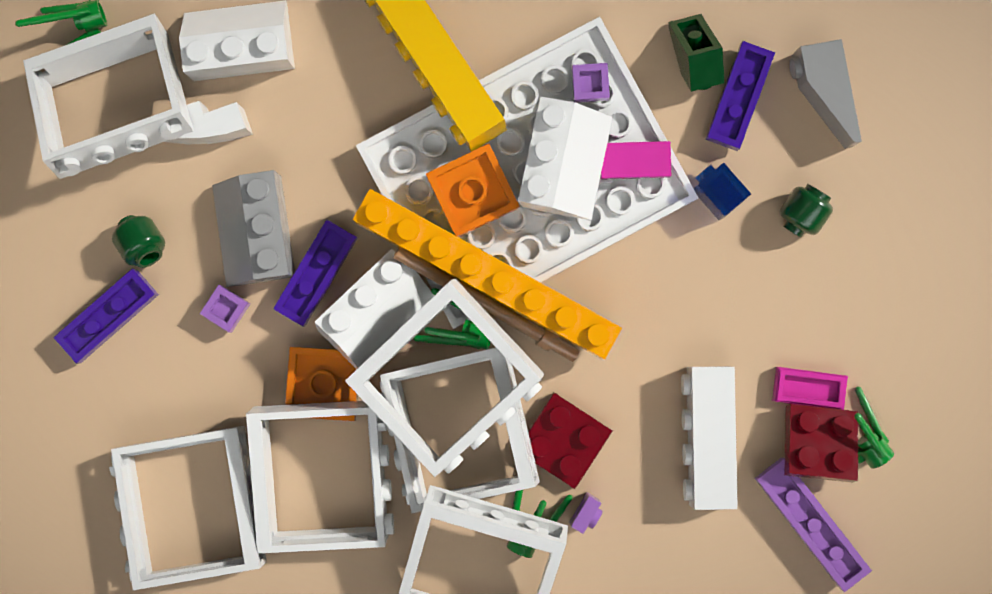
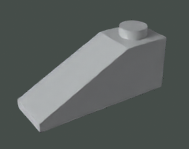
[790,39,862,149]

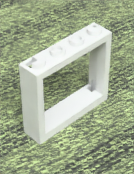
[23,13,193,179]
[345,279,544,477]
[379,348,540,513]
[246,401,394,554]
[109,425,267,590]
[399,485,568,594]

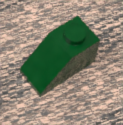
[668,14,725,92]

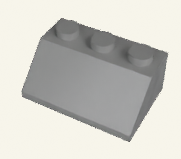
[212,170,295,287]

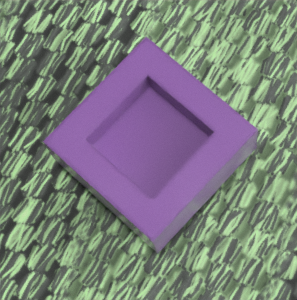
[572,63,610,103]
[200,285,250,333]
[569,492,603,534]

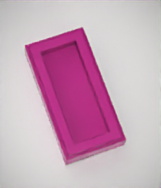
[600,141,672,180]
[772,367,848,410]

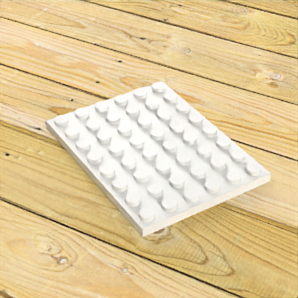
[356,17,698,329]

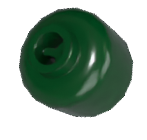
[780,184,833,237]
[112,215,165,268]

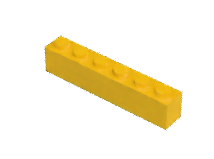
[364,0,507,152]

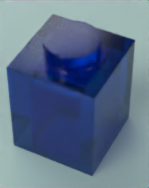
[693,163,751,221]

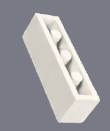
[681,366,737,510]

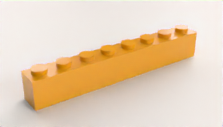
[352,189,622,360]

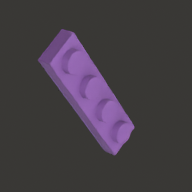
[754,457,872,592]

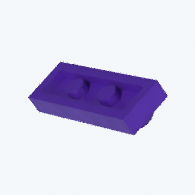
[705,41,775,151]
[273,219,358,327]
[53,268,159,364]

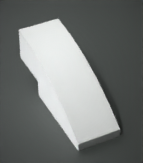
[165,101,253,144]

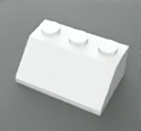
[179,0,295,81]
[518,96,613,221]
[315,249,434,369]

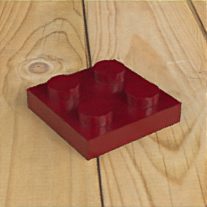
[528,392,613,489]
[784,404,858,483]

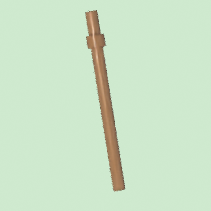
[393,246,579,362]

